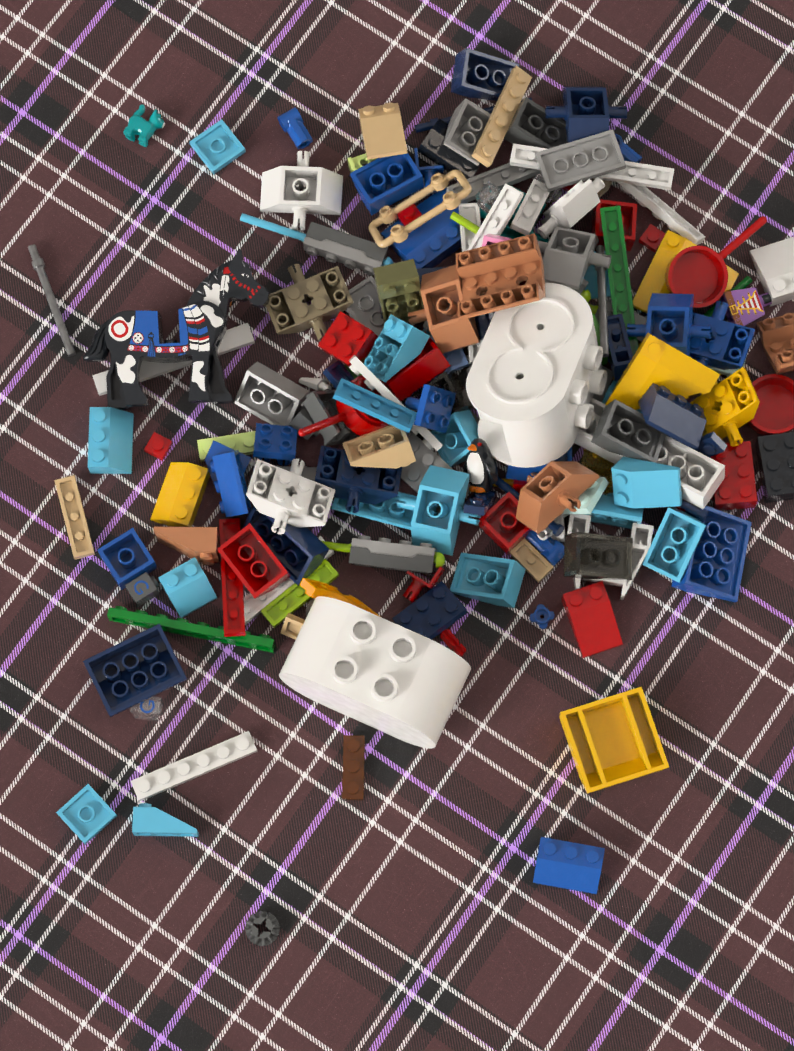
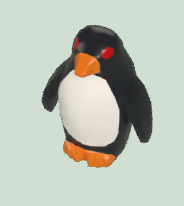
[463,438,498,493]

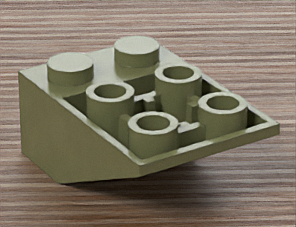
[373,259,424,324]

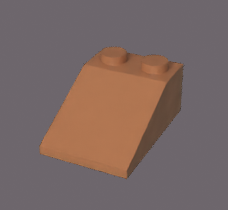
[154,527,220,565]

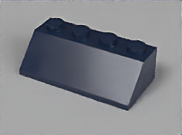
[242,506,329,586]

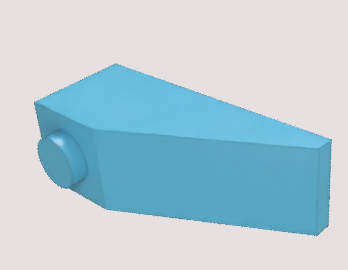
[132,803,199,837]

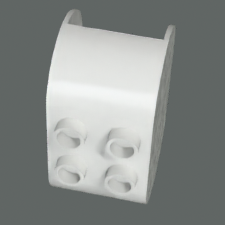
[466,282,607,468]
[279,596,471,749]

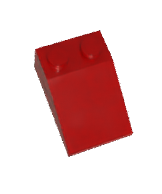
[562,581,623,658]

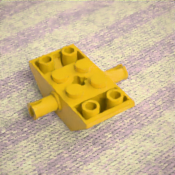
[690,367,760,447]

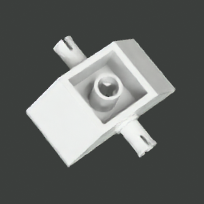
[260,151,343,231]
[537,177,605,239]
[246,459,335,534]

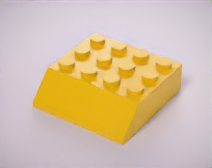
[559,687,669,794]

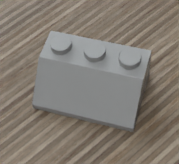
[234,361,310,427]

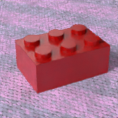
[709,441,757,511]

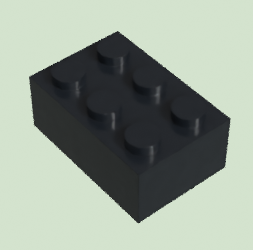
[755,432,794,503]

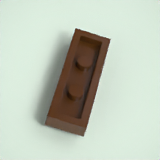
[342,735,365,800]

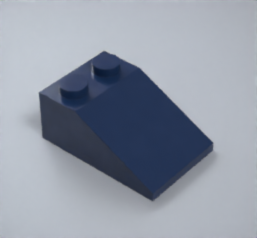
[451,48,520,101]

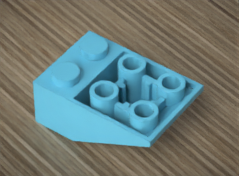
[364,314,430,382]

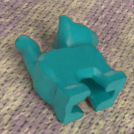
[123,104,165,147]

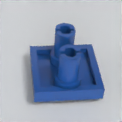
[405,384,456,433]
[253,423,297,466]

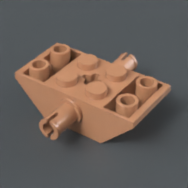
[408,265,487,354]
[516,461,600,534]

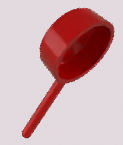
[665,216,767,308]
[747,374,794,436]
[298,375,394,437]

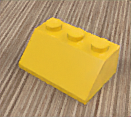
[150,462,210,527]

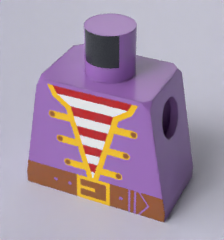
[720,287,772,326]

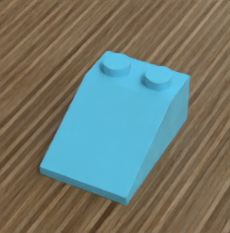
[611,456,682,509]
[450,553,526,608]

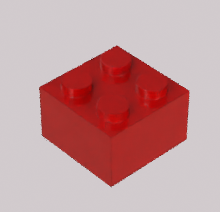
[591,199,637,251]
[318,311,378,367]
[479,492,531,555]

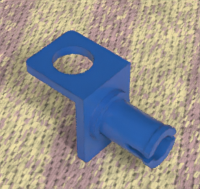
[414,148,444,193]

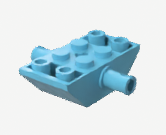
[397,465,481,556]

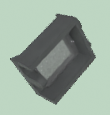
[301,389,357,446]

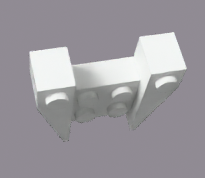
[566,514,654,600]

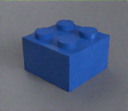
[97,528,157,590]

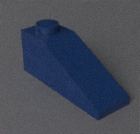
[607,314,633,381]

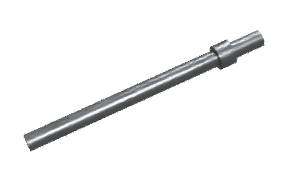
[28,244,76,357]
[595,245,609,358]

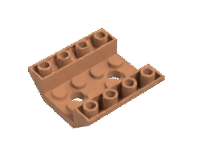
[456,233,546,320]
[756,313,794,375]

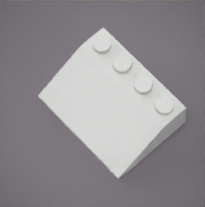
[749,237,794,307]

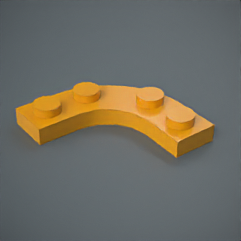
[299,578,382,618]

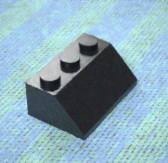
[418,118,482,179]

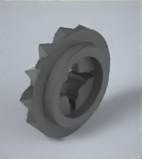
[245,911,280,946]

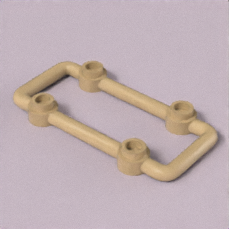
[368,169,472,248]

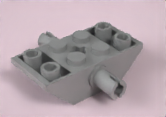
[537,226,611,290]

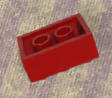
[386,332,451,402]
[217,523,291,599]

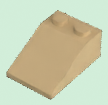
[358,103,408,160]
[342,425,416,469]

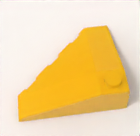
[633,230,739,313]
[605,332,720,410]

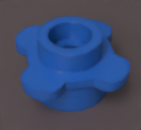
[529,604,555,629]

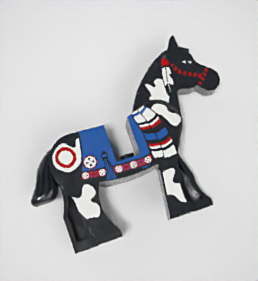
[83,249,269,410]

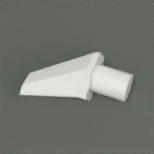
[299,377,332,391]

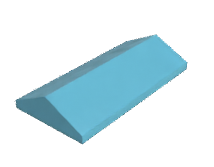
[331,491,417,530]

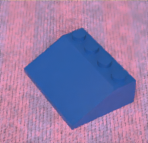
[380,188,482,269]
[671,505,752,602]

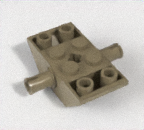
[266,264,354,342]

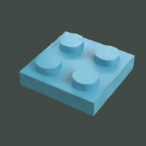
[189,119,246,175]
[56,784,117,845]

